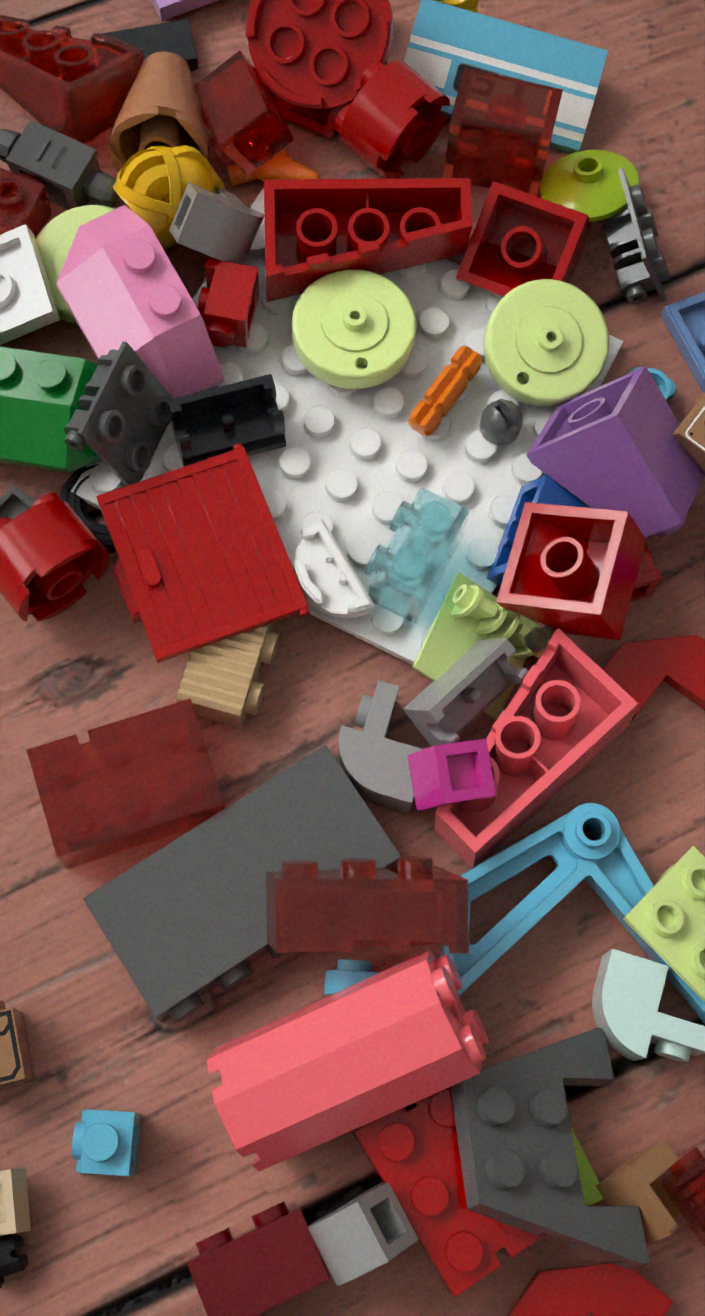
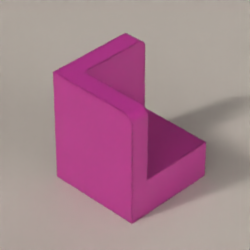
[407,739,496,811]

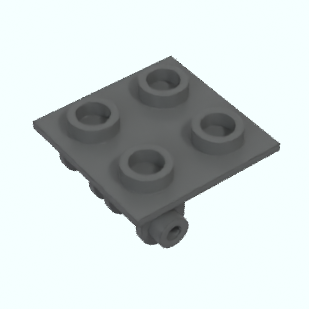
[603,168,670,304]
[64,341,172,486]

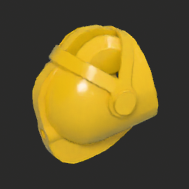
[112,145,226,251]

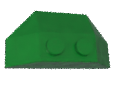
[0,347,101,473]

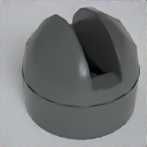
[479,399,523,446]

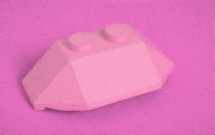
[56,205,224,399]

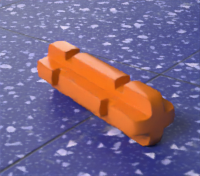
[408,346,482,437]

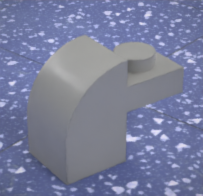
[169,182,264,265]
[338,680,423,815]
[307,1182,419,1286]

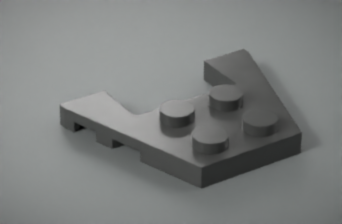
[450,1028,650,1269]

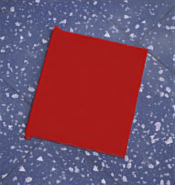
[96,443,310,663]

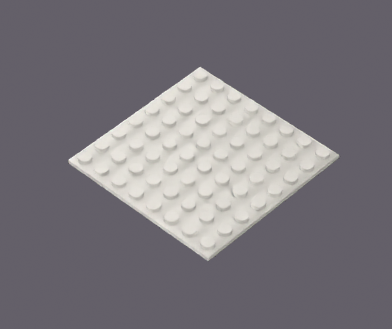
[71,187,623,665]

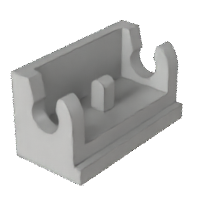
[403,638,529,747]

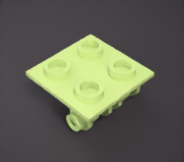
[412,572,549,720]
[623,846,705,1002]

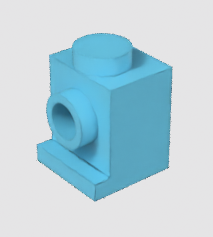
[72,1109,142,1176]

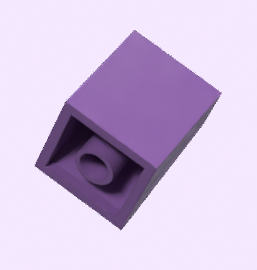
[526,366,705,537]

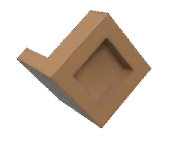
[596,1138,680,1246]

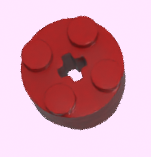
[333,60,450,179]
[0,492,110,622]

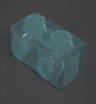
[365,487,470,624]

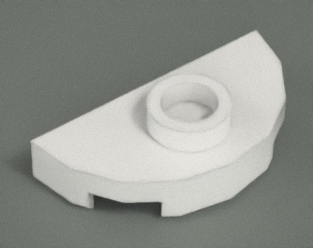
[294,517,375,619]

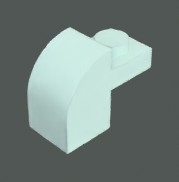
[592,949,705,1063]

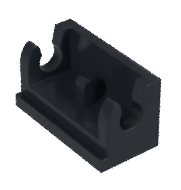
[168,374,286,467]

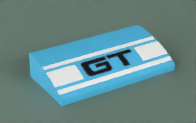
[404,0,608,154]

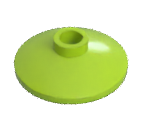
[540,150,639,222]

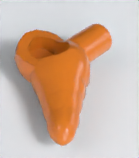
[227,144,320,186]

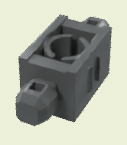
[0,120,120,210]

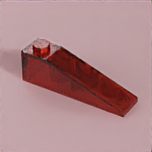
[0,15,144,144]

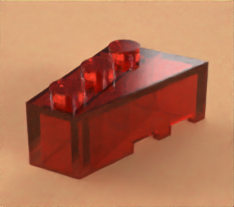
[266,856,469,954]

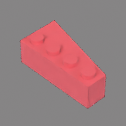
[434,628,638,869]

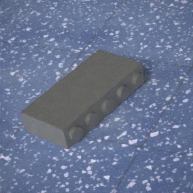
[83,745,401,1024]

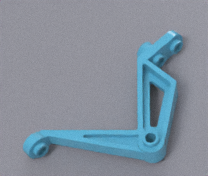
[324,803,705,1024]

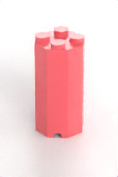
[206,950,489,1172]

